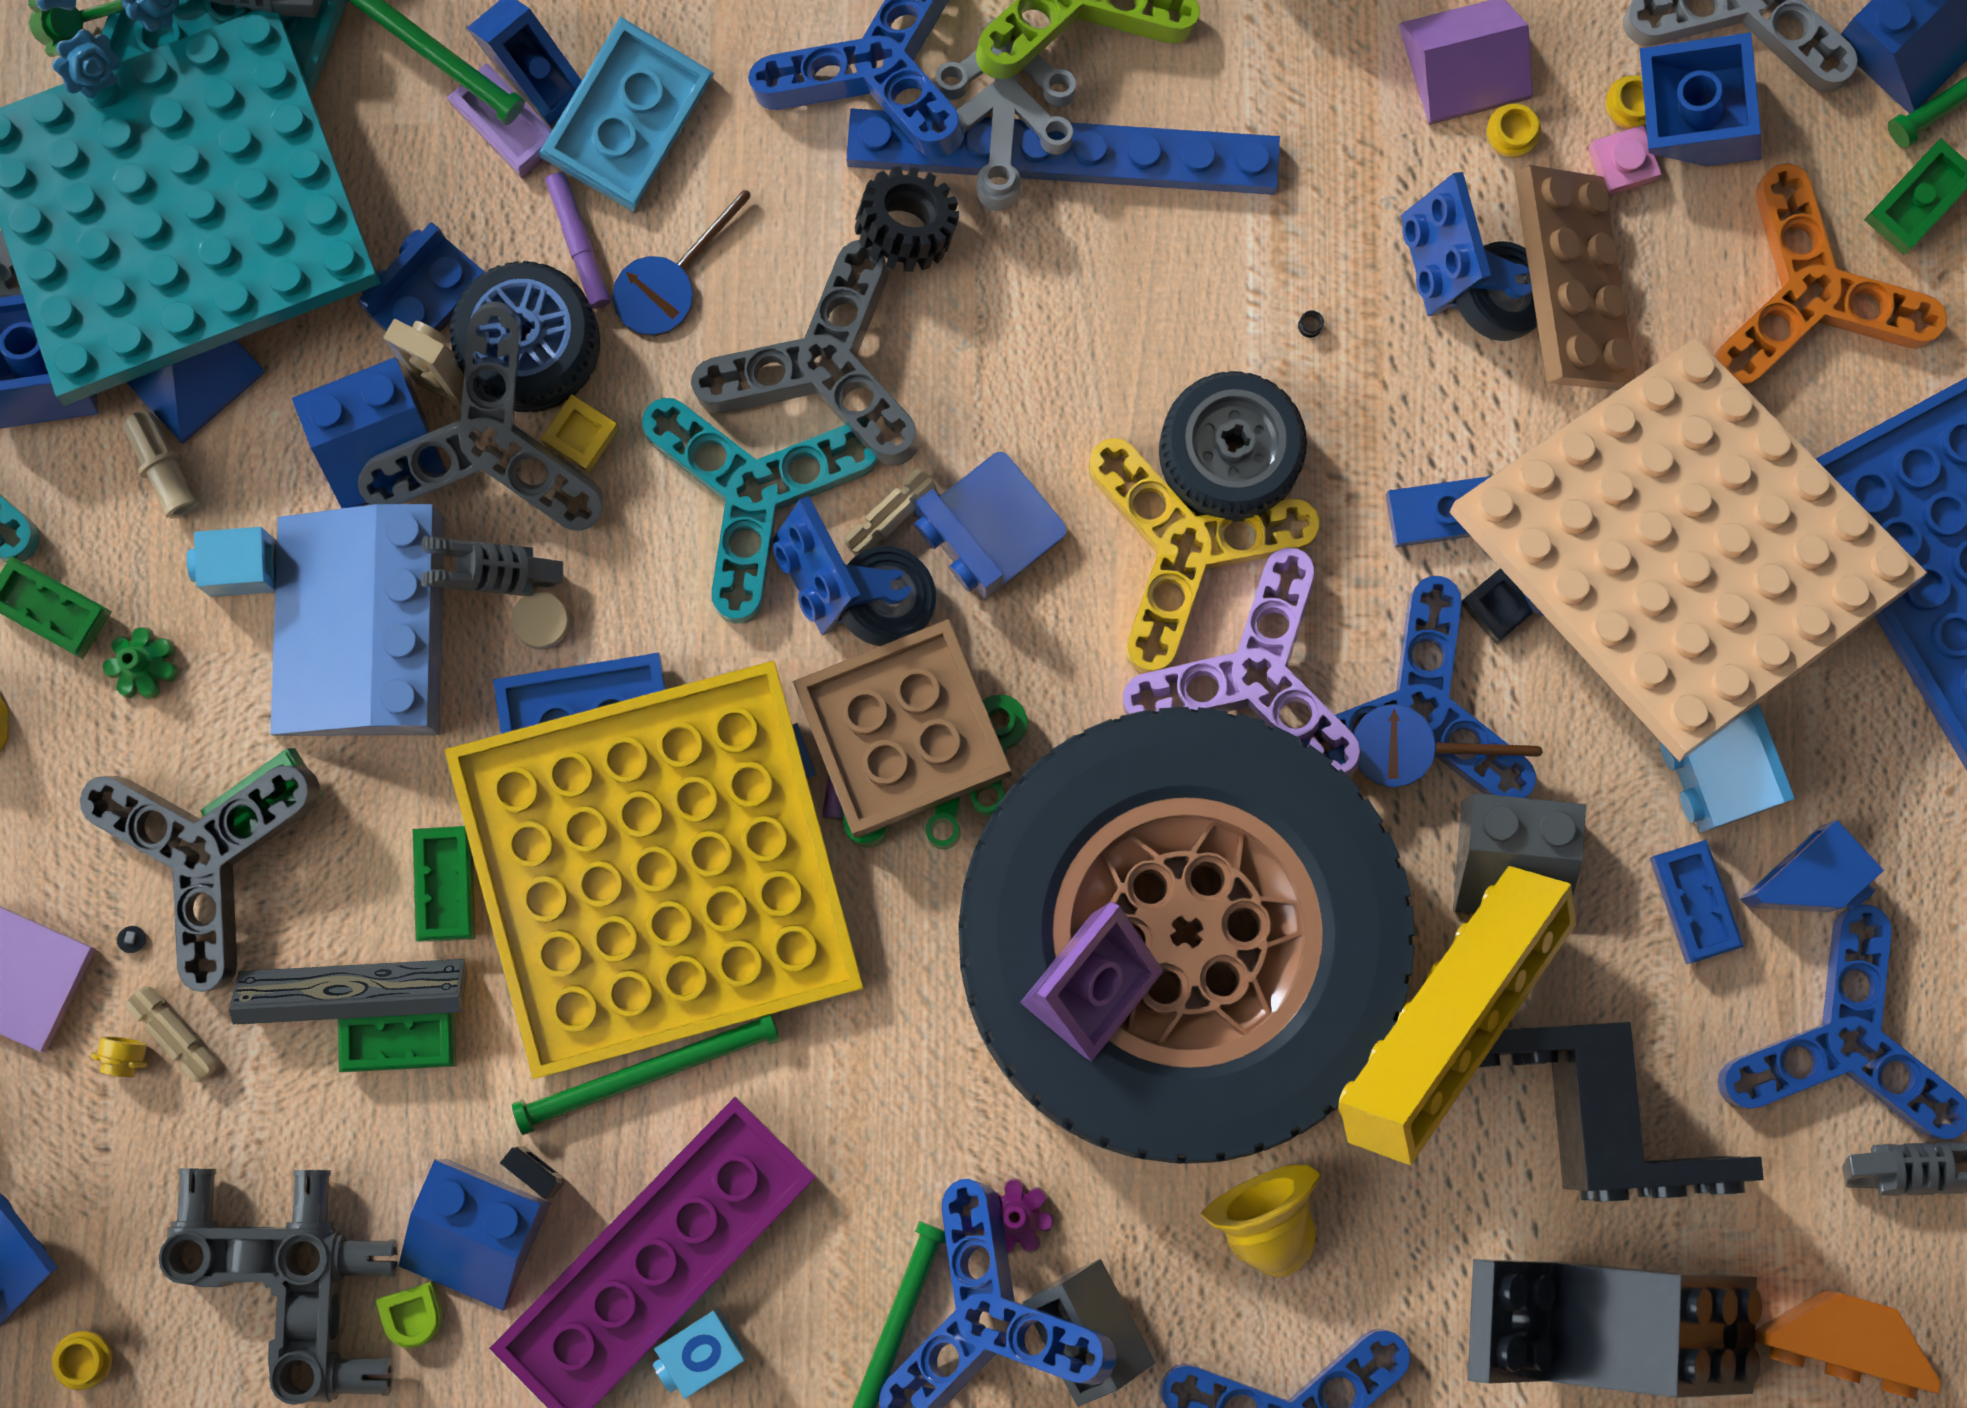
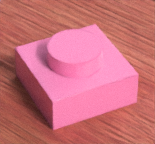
[1588,125,1661,196]

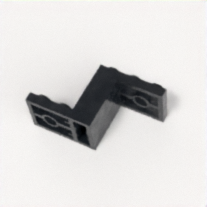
[1478,1022,1764,1202]
[1468,1259,1762,1398]

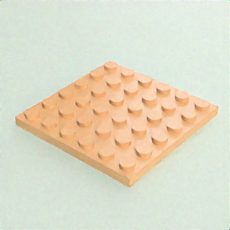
[1450,337,1927,762]

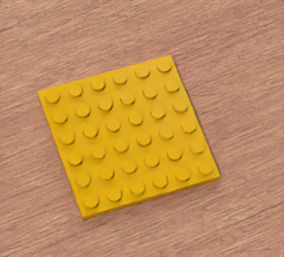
[444,660,863,1079]

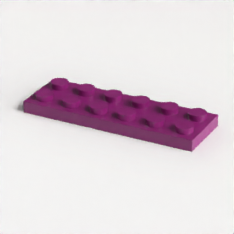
[489,1097,817,1408]

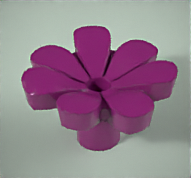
[980,1178,1054,1254]

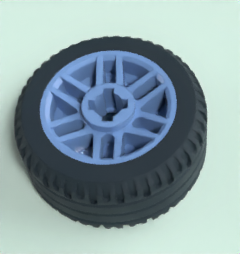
[450,261,600,412]

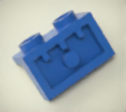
[358,222,486,332]

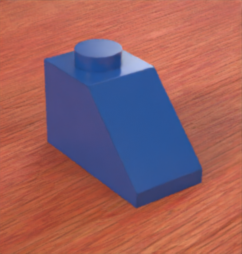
[467,0,582,126]
[1740,820,1884,912]

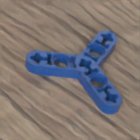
[748,0,964,158]
[1302,576,1536,798]
[1718,905,1967,1139]
[879,1179,1116,1408]
[1160,1329,1410,1408]

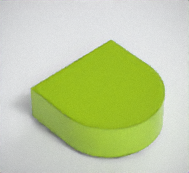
[376,1281,444,1348]

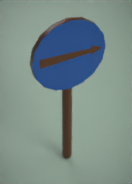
[612,190,751,336]
[1353,704,1543,788]

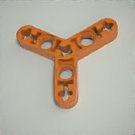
[1714,163,1947,388]

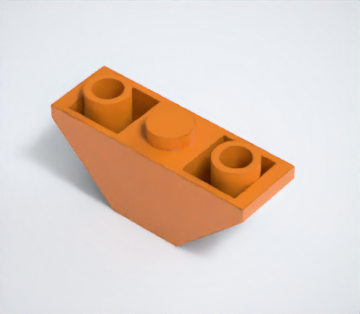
[1755,1290,1941,1400]

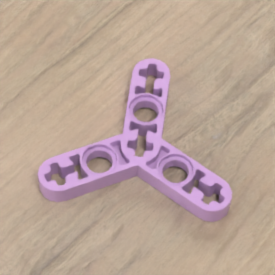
[1123,548,1360,777]

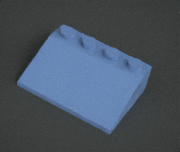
[270,504,445,736]

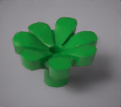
[103,627,178,699]

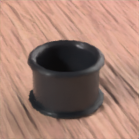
[1298,310,1324,338]

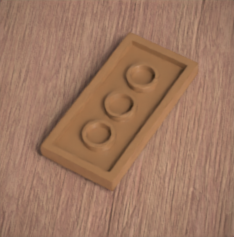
[1514,165,1636,390]

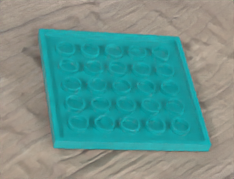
[0,10,381,406]

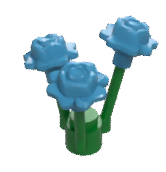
[28,0,180,99]

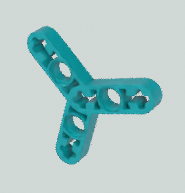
[642,398,879,624]

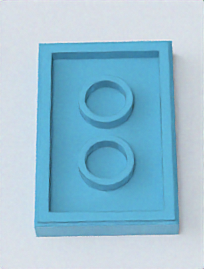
[539,16,714,213]

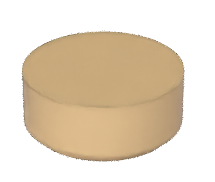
[511,592,570,650]

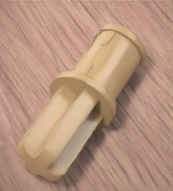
[123,410,199,519]

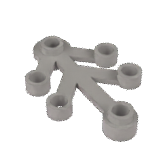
[932,17,1076,211]

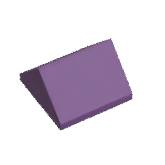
[1399,0,1533,125]
[1020,902,1163,1061]

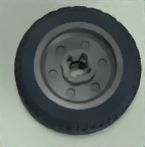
[1159,371,1307,522]

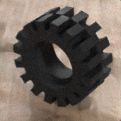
[855,166,959,272]

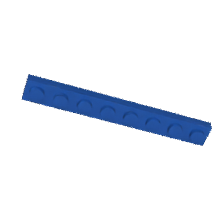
[846,108,1280,195]

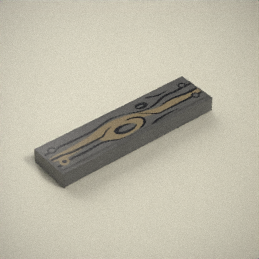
[229,959,467,1025]

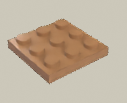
[792,619,1012,838]

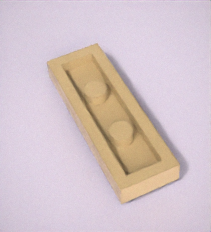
[383,318,464,408]

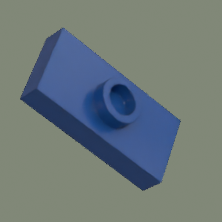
[1386,476,1491,548]
[1649,840,1744,965]

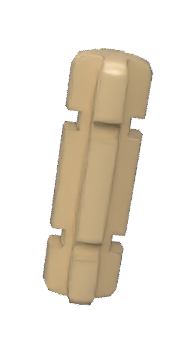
[844,469,937,556]
[125,986,220,1083]

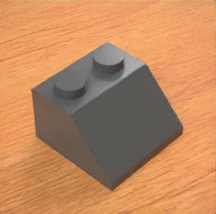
[1453,793,1586,914]

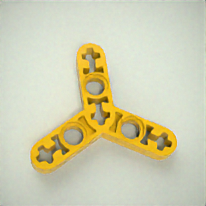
[1088,438,1319,674]

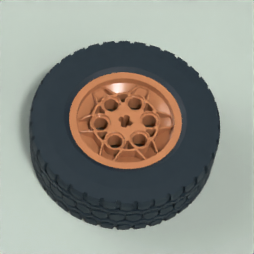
[958,707,1415,1164]

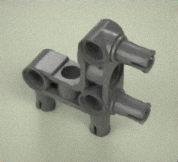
[159,1168,398,1405]

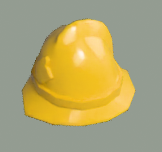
[1200,1165,1322,1278]

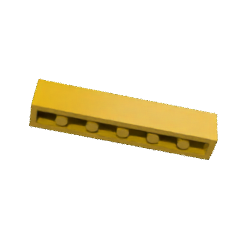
[1338,866,1576,1166]

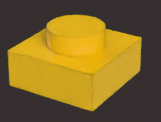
[540,394,619,473]

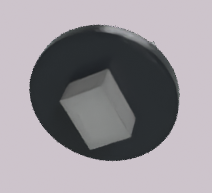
[117,926,146,953]

